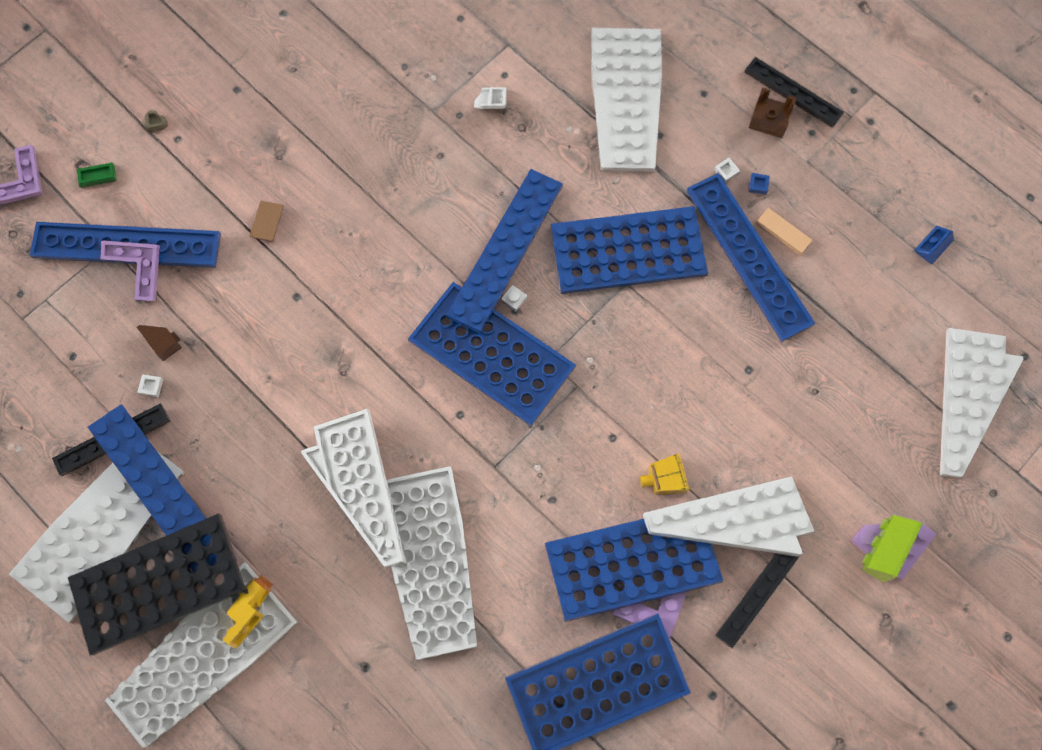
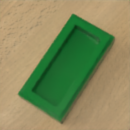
[77,162,117,188]

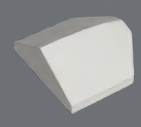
[474,87,507,109]

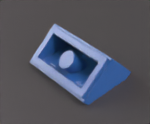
[915,225,954,264]

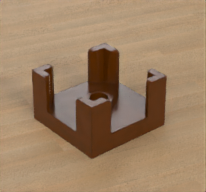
[748,87,797,138]

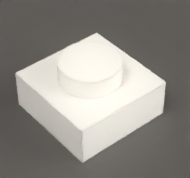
[714,158,740,183]
[501,285,527,312]
[137,374,163,397]

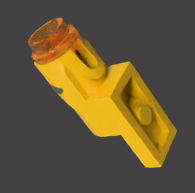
[222,575,274,649]

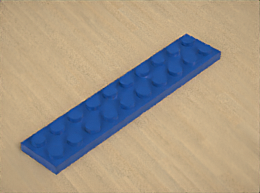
[446,169,563,334]
[686,173,815,342]
[29,222,221,268]
[87,404,238,586]

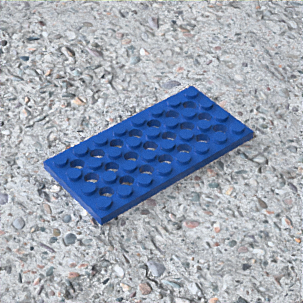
[551,206,708,294]
[408,282,576,427]
[545,519,724,622]
[505,613,691,750]

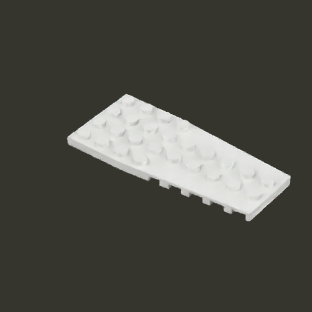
[592,28,662,172]
[9,451,184,623]
[386,466,477,660]
[105,562,298,748]

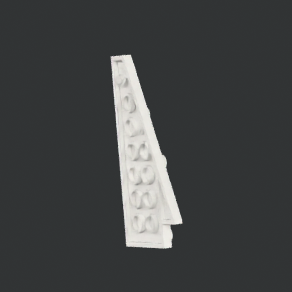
[940,328,1023,479]
[301,409,406,567]
[643,477,814,556]

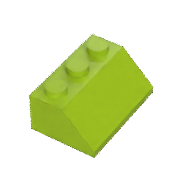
[862,515,923,583]

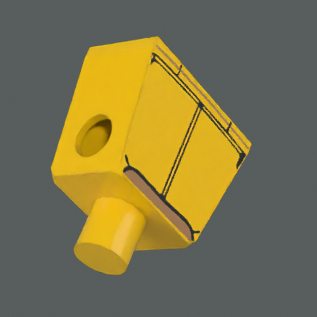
[639,453,689,495]

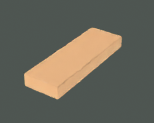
[756,208,813,256]

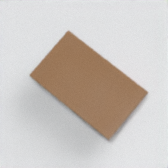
[250,200,284,241]

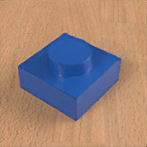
[748,173,770,195]

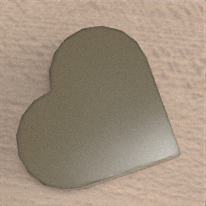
[145,110,168,132]

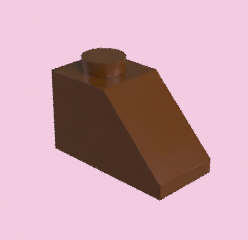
[137,325,182,361]

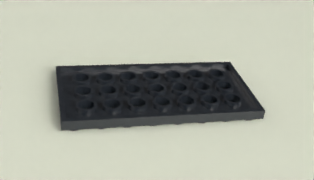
[67,513,246,656]

